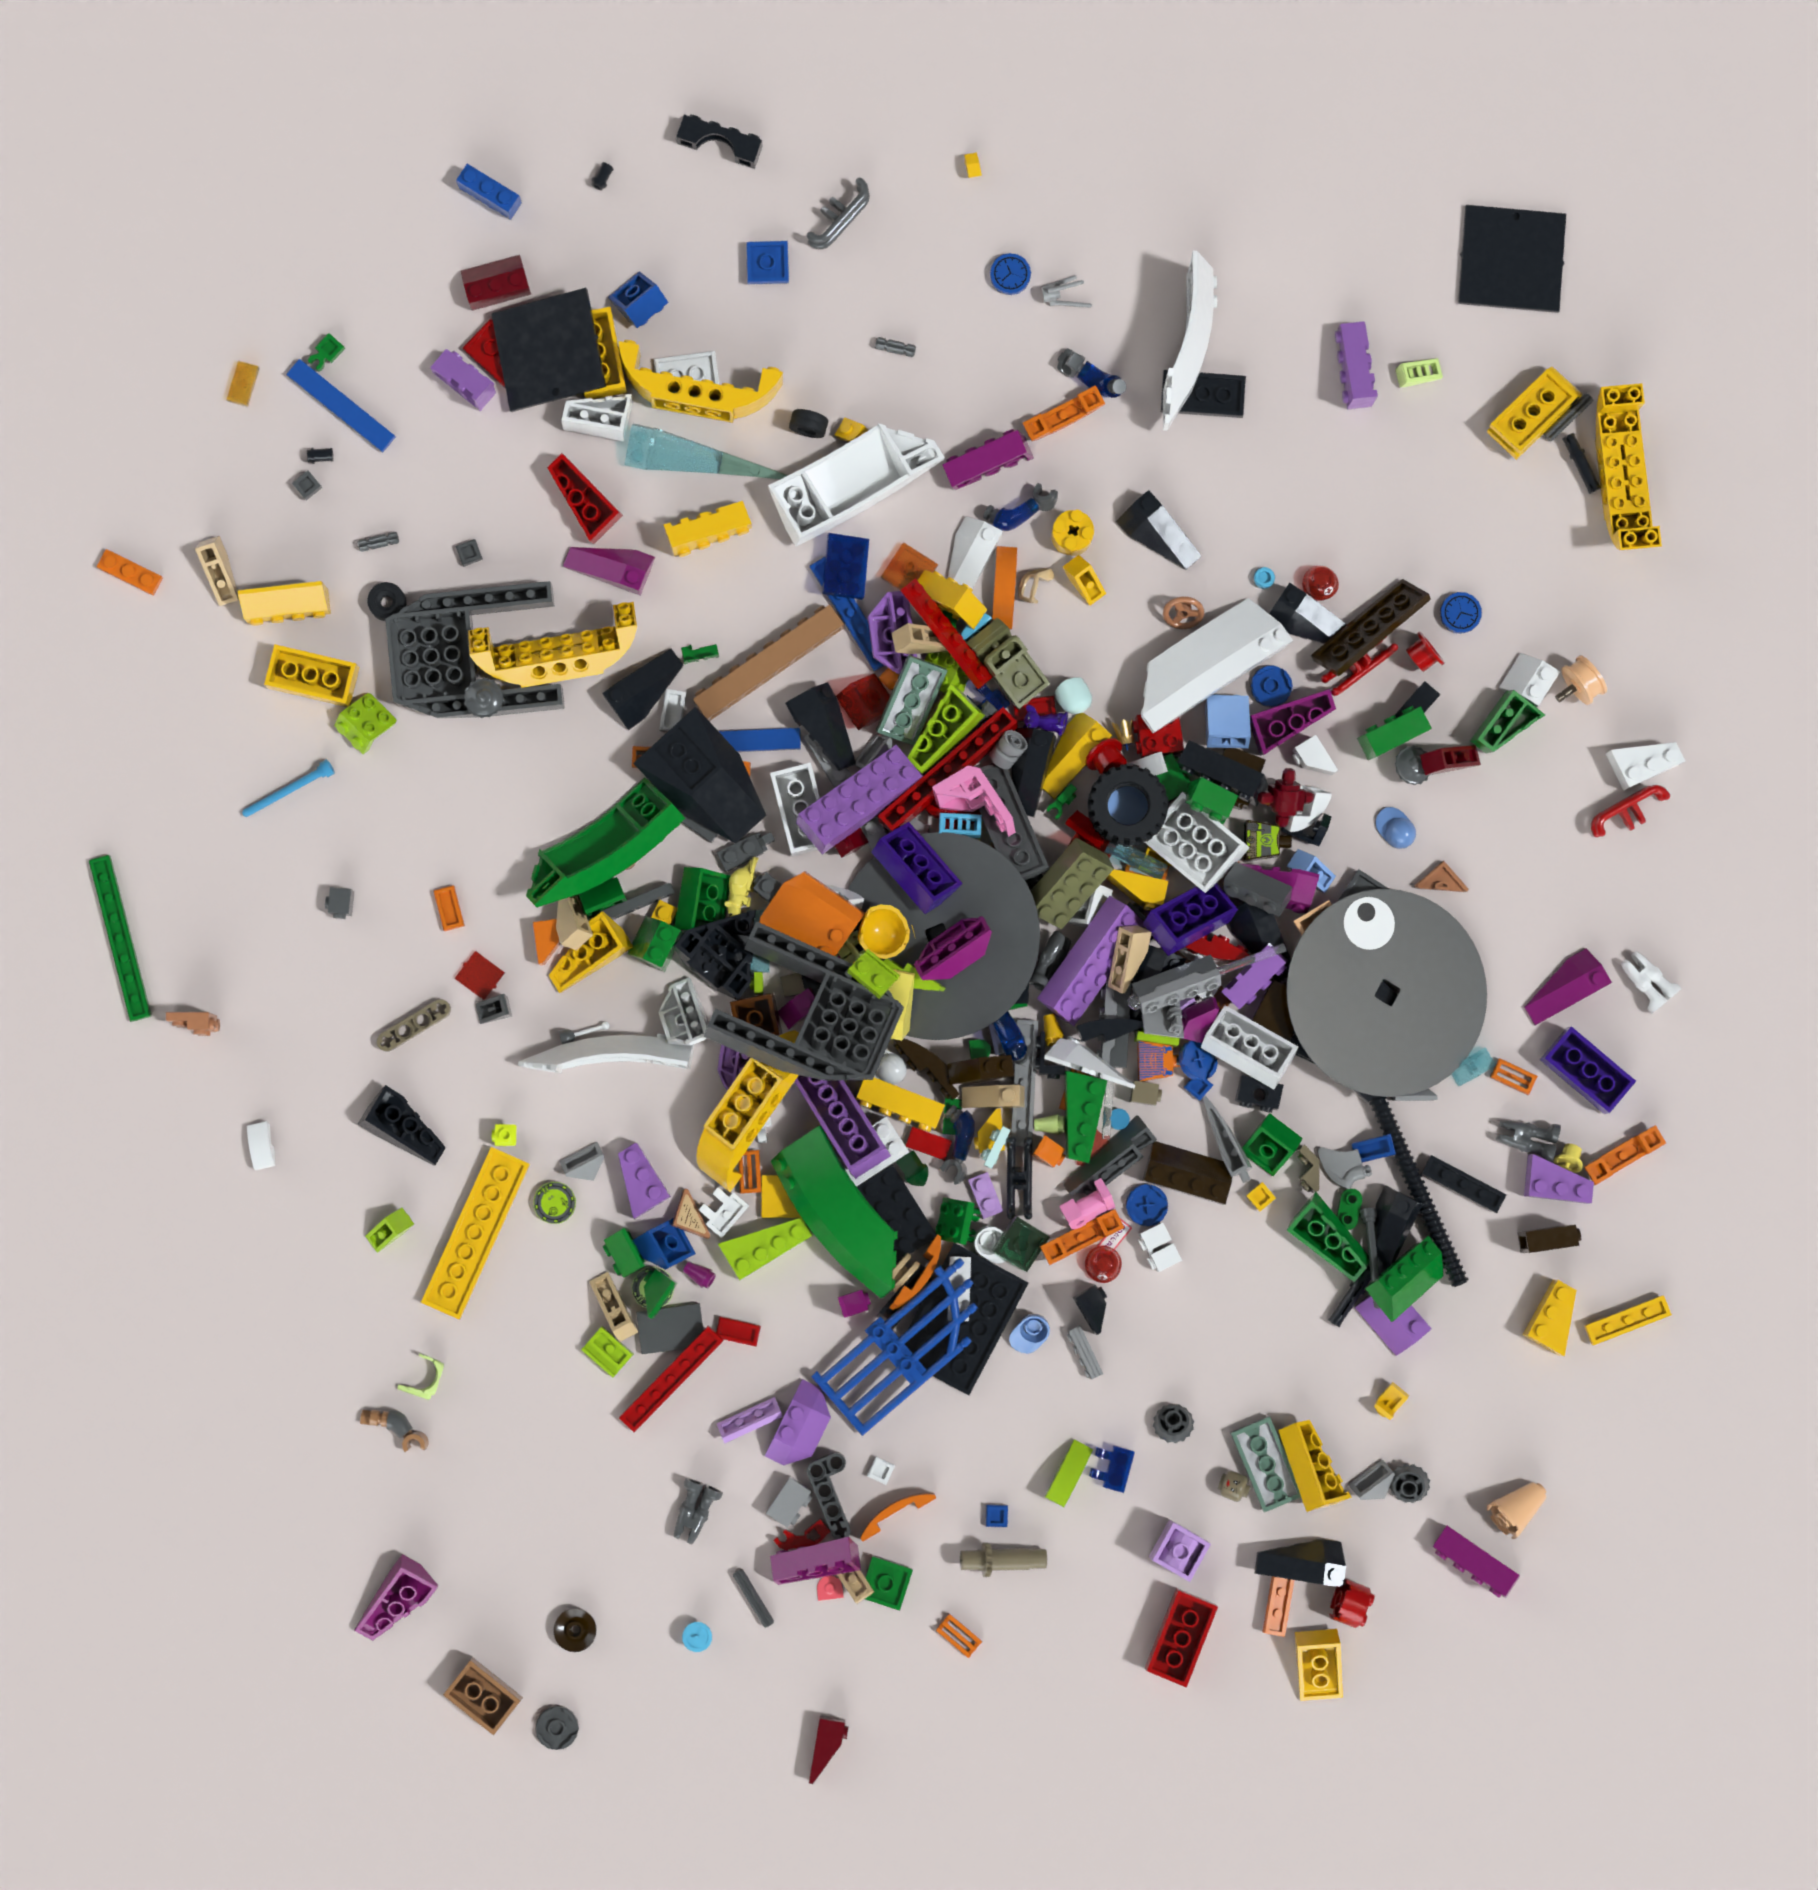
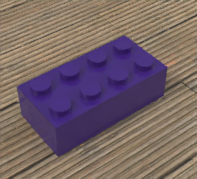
[1143,883,1238,956]
[1540,1026,1636,1114]

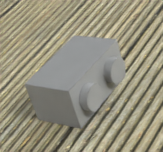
[766,1476,812,1528]

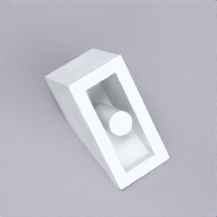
[1292,735,1338,775]

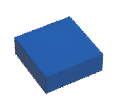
[1183,1079,1213,1101]
[986,1505,1008,1527]

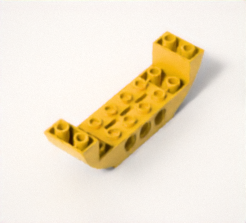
[618,340,783,423]
[1595,383,1662,550]
[468,602,637,688]
[696,1030,799,1192]

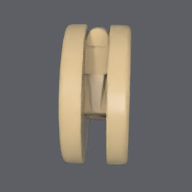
[892,1253,920,1293]

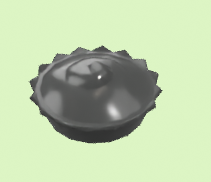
[463,678,505,718]
[1395,745,1430,785]
[1153,1404,1195,1444]
[1389,1464,1430,1503]

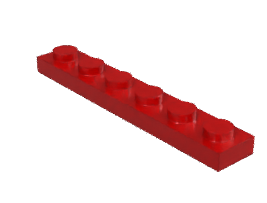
[900,578,993,689]
[619,1325,724,1432]

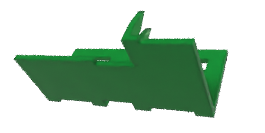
[681,644,719,664]
[942,1098,962,1135]

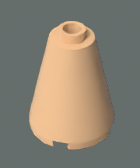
[1487,1482,1546,1539]

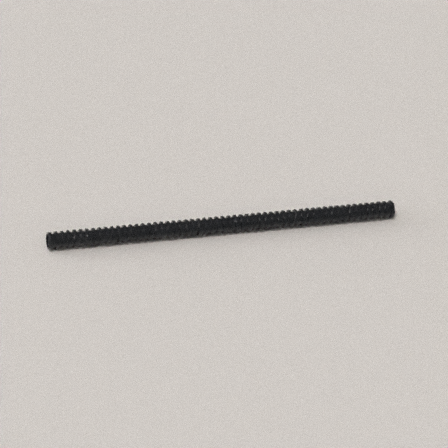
[1369,1096,1469,1287]

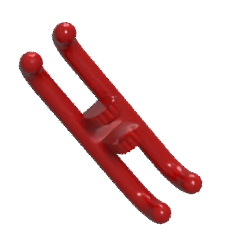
[1321,637,1398,696]
[1591,785,1670,838]

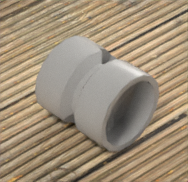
[989,730,1028,769]

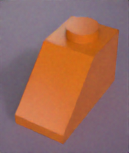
[533,919,561,966]
[1032,1135,1066,1168]

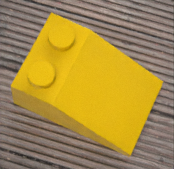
[1106,869,1168,912]
[1295,1629,1343,1701]

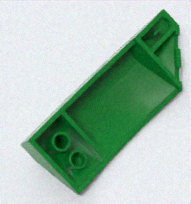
[526,777,685,907]
[771,1125,898,1298]

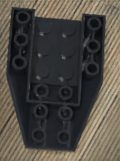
[633,707,767,844]

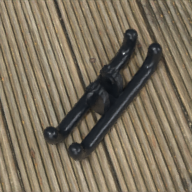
[1007,1136,1033,1220]

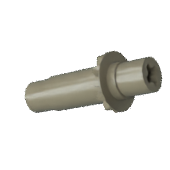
[960,1543,1047,1577]

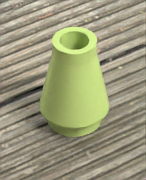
[1034,1114,1065,1135]

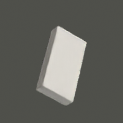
[659,689,687,732]

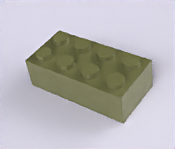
[1031,838,1114,929]

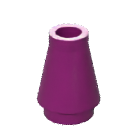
[683,1261,716,1289]

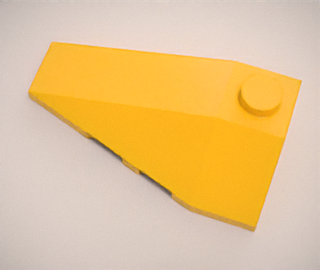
[549,912,633,993]

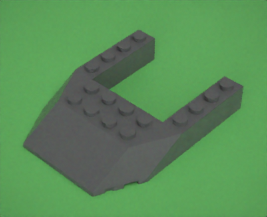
[385,581,565,718]
[704,921,904,1080]

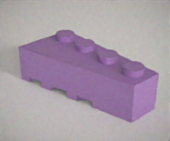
[1335,321,1378,409]

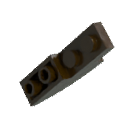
[893,1038,960,1100]

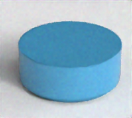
[1108,1109,1130,1130]

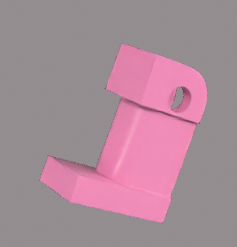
[1059,1178,1116,1229]

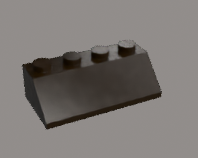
[1142,1141,1232,1205]

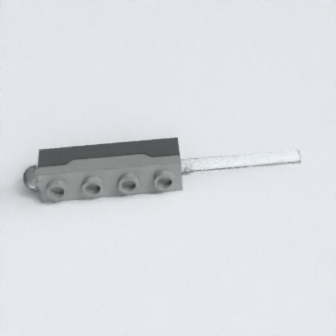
[1128,944,1286,1014]
[1097,979,1131,1139]

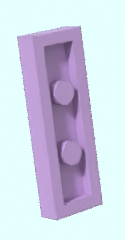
[717,1397,783,1443]

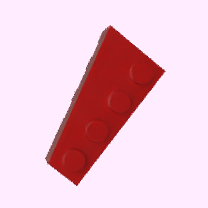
[547,453,623,544]

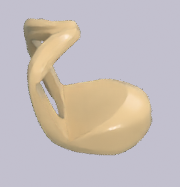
[1018,567,1054,604]

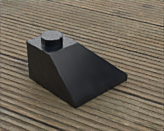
[1073,1285,1107,1335]

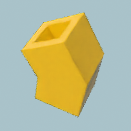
[964,152,982,178]

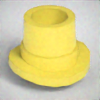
[1553,1143,1583,1173]

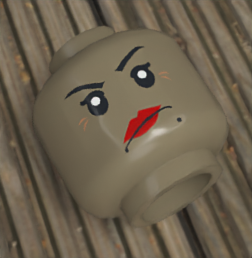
[1218,1471,1251,1502]

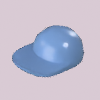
[1376,807,1416,849]
[1009,1314,1050,1354]

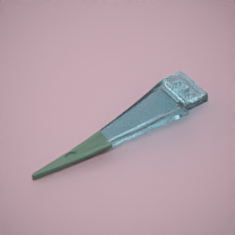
[625,423,788,479]

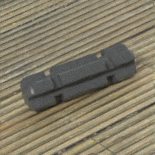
[875,337,916,357]
[358,532,399,552]

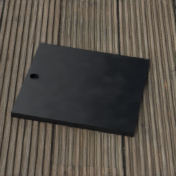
[1458,205,1566,313]
[492,287,606,412]

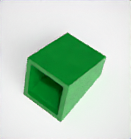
[627,916,683,972]

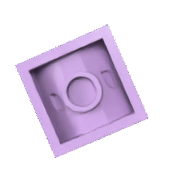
[1149,1519,1211,1582]

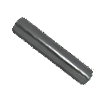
[1544,393,1593,442]
[733,1569,774,1628]

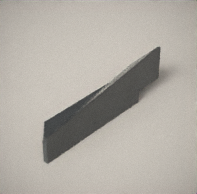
[1064,1116,1157,1195]

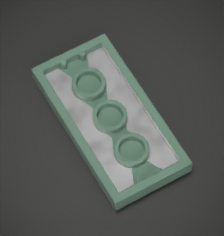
[876,654,948,746]
[1230,1416,1301,1513]

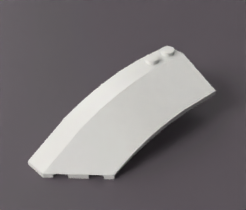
[518,1034,695,1074]

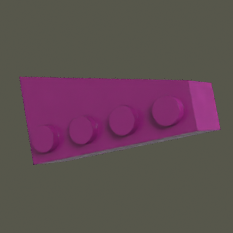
[1250,689,1336,756]
[1433,1525,1520,1598]
[770,1537,861,1585]

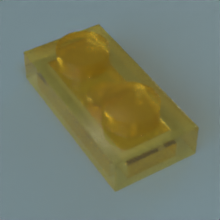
[226,361,260,407]

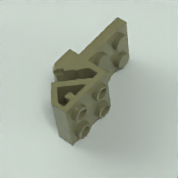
[966,618,1051,709]

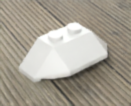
[658,977,708,1046]

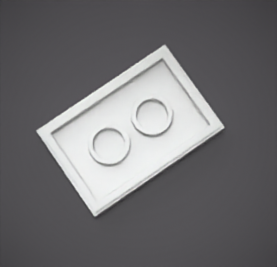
[654,351,720,396]

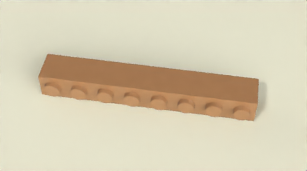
[693,604,844,721]

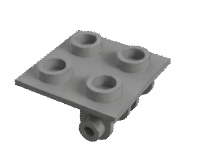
[1142,1001,1184,1038]

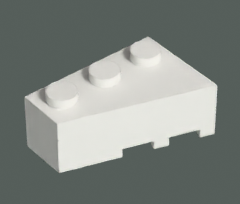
[562,394,632,442]
[1606,742,1685,791]

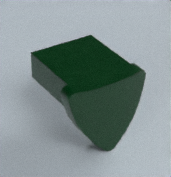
[896,1150,929,1186]

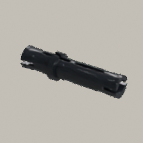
[1562,433,1601,494]
[1328,1269,1371,1328]

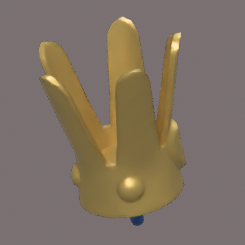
[1112,719,1134,751]

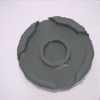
[536,1706,579,1750]

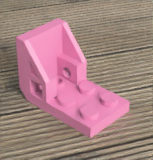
[932,766,1016,837]

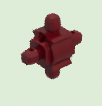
[1257,768,1314,827]

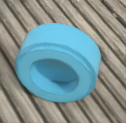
[1253,567,1275,589]

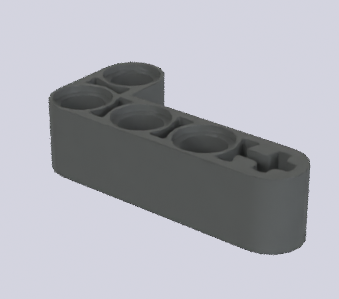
[807,1452,851,1540]

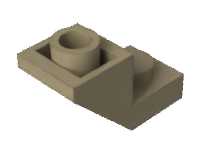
[1296,1145,1320,1193]

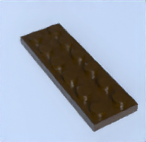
[1311,579,1431,677]

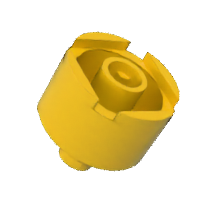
[1051,509,1094,556]

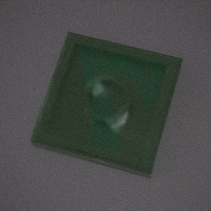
[992,1215,1050,1272]

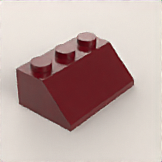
[461,255,531,311]

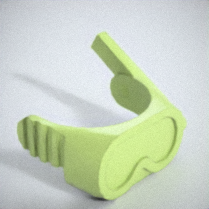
[398,1353,444,1400]

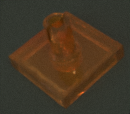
[881,542,938,590]

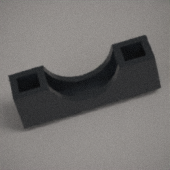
[676,114,763,169]

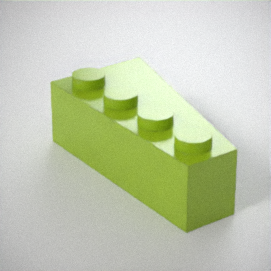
[907,684,985,774]
[718,1218,813,1280]

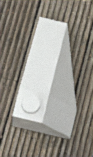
[948,516,1003,589]
[1044,1036,1135,1089]

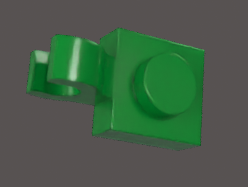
[1046,784,1077,820]

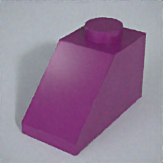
[778,988,816,1029]
[1182,997,1219,1043]
[838,1290,871,1318]

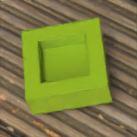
[750,972,763,995]

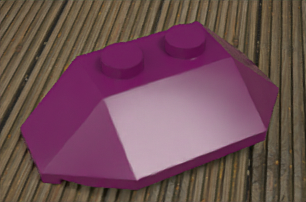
[914,916,992,980]

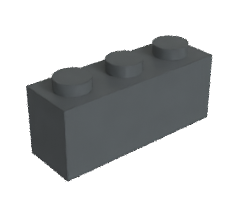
[1223,862,1292,917]

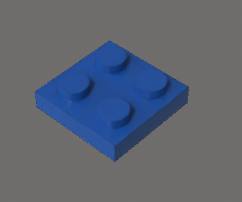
[747,241,789,284]

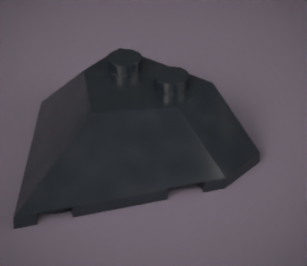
[673,909,756,1000]

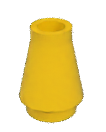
[1043,1014,1065,1046]

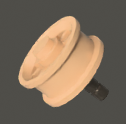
[1555,655,1607,705]

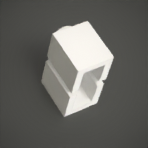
[1138,1223,1182,1272]

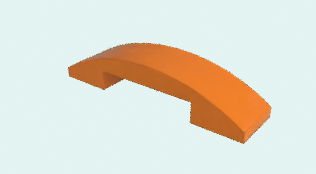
[1022,385,1105,442]
[992,546,1017,630]
[1584,1125,1666,1185]
[1040,1209,1124,1266]
[889,1234,941,1310]
[860,1493,936,1542]

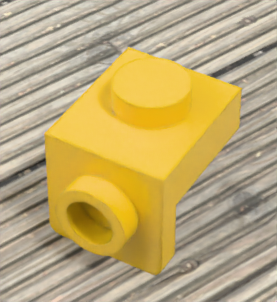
[834,417,868,443]
[1374,1382,1409,1420]

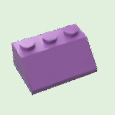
[1354,1294,1432,1356]

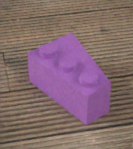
[430,349,496,411]
[1221,943,1288,1010]
[618,1142,671,1219]
[1524,1154,1594,1204]

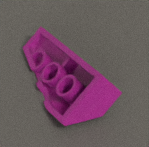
[563,547,655,596]
[1240,863,1320,913]
[1524,948,1612,1025]
[354,1554,438,1641]

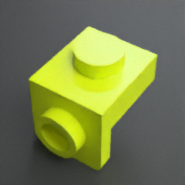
[492,1124,517,1147]

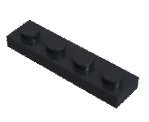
[1421,1155,1506,1213]

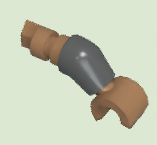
[360,1410,429,1452]

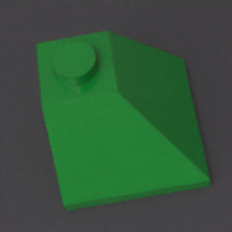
[643,1269,678,1319]

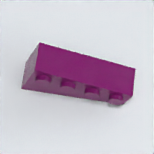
[942,429,1034,490]

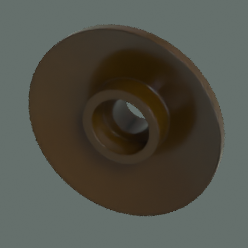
[553,1608,597,1652]

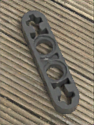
[596,883,675,920]

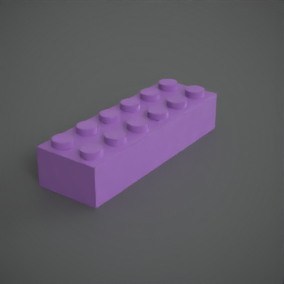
[796,745,922,854]
[1037,896,1145,1026]
[794,1075,891,1179]

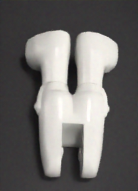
[1621,951,1682,1014]

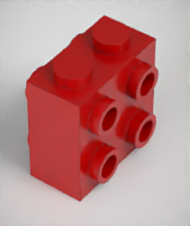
[1132,714,1184,758]

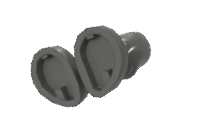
[1029,931,1071,991]
[1496,1120,1561,1162]
[674,1478,723,1544]

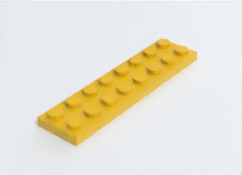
[421,1147,530,1320]

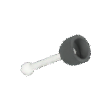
[558,1022,610,1044]

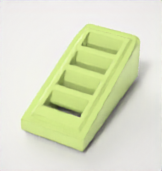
[1395,358,1443,388]

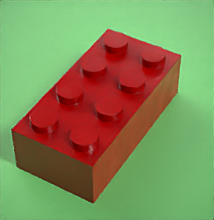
[1145,1588,1218,1688]

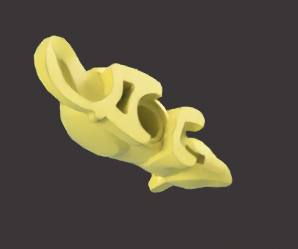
[724,856,759,917]

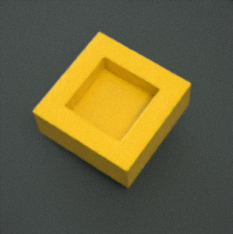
[651,900,677,925]
[1246,1182,1276,1212]

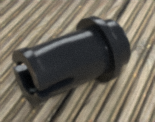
[591,162,614,190]
[307,448,334,464]

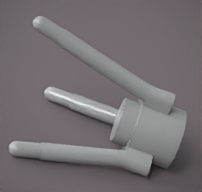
[1042,275,1092,307]

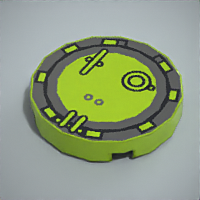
[534,1182,576,1224]

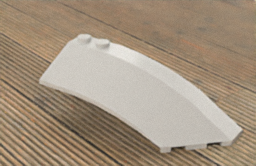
[1163,251,1217,431]
[768,423,945,547]
[1141,598,1293,733]

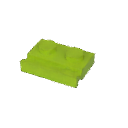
[847,949,900,999]
[1134,1028,1179,1048]
[581,1326,634,1378]

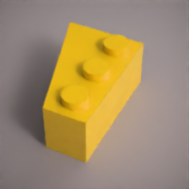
[917,570,987,630]
[1522,1279,1577,1356]

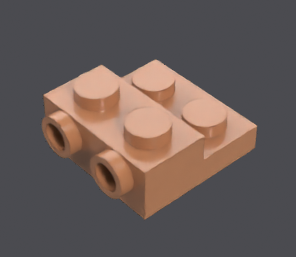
[166,1012,220,1036]

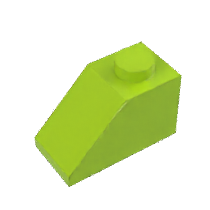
[365,1207,414,1253]

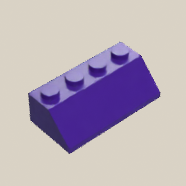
[871,822,963,914]

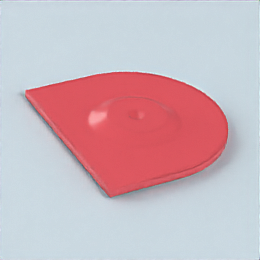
[817,1576,844,1601]

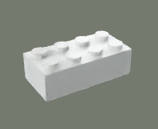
[770,762,820,856]
[1201,1005,1298,1089]
[834,1117,909,1187]

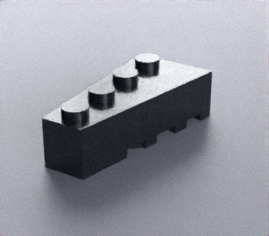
[1178,740,1268,807]

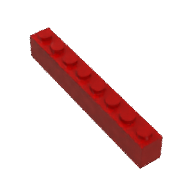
[878,707,1017,833]

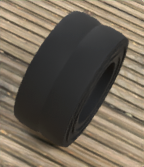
[789,409,828,438]
[367,582,407,621]

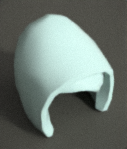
[1054,677,1092,714]

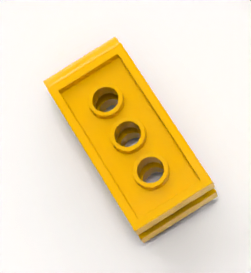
[1487,366,1582,460]

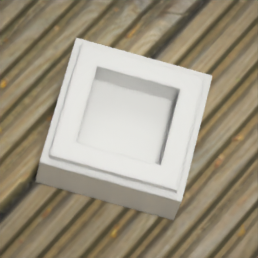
[867,1456,895,1485]

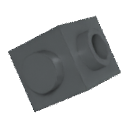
[753,872,782,903]
[325,887,354,919]

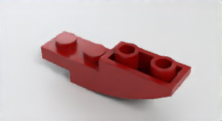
[1182,934,1251,962]

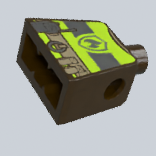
[1244,820,1292,862]

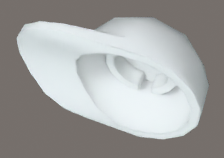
[874,1050,907,1085]
[974,1225,1014,1264]

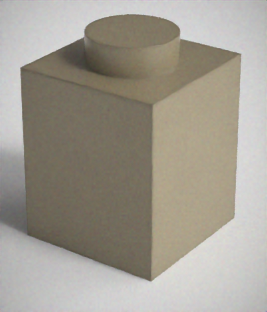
[1130,1081,1162,1106]

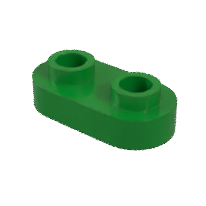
[1336,1189,1362,1230]

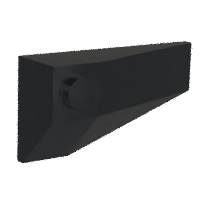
[1116,490,1201,570]
[1269,582,1347,644]
[602,649,684,731]
[785,682,856,771]
[1012,727,1056,818]
[1228,903,1291,981]
[1129,945,1186,1032]
[358,1085,446,1166]
[1367,1185,1423,1275]
[1254,1539,1346,1587]

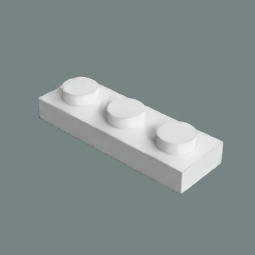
[947,1257,971,1321]

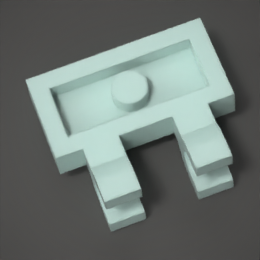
[980,1126,1010,1169]

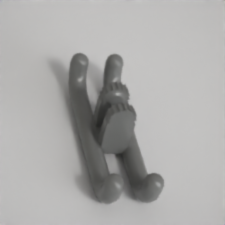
[807,177,870,250]

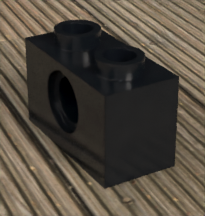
[1235,1075,1284,1113]

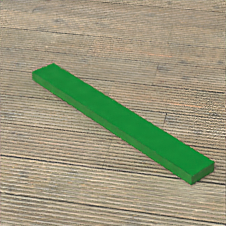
[89,855,152,1022]

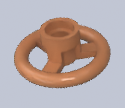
[1163,597,1204,629]

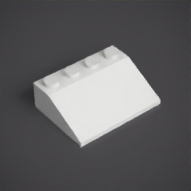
[1145,792,1250,893]

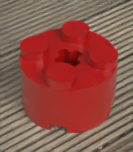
[1329,1578,1375,1628]

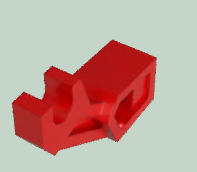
[773,1518,830,1550]

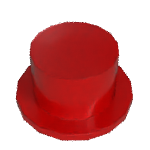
[1406,631,1445,672]
[1085,738,1127,774]

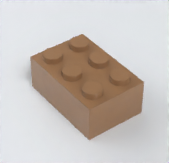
[443,1657,523,1736]

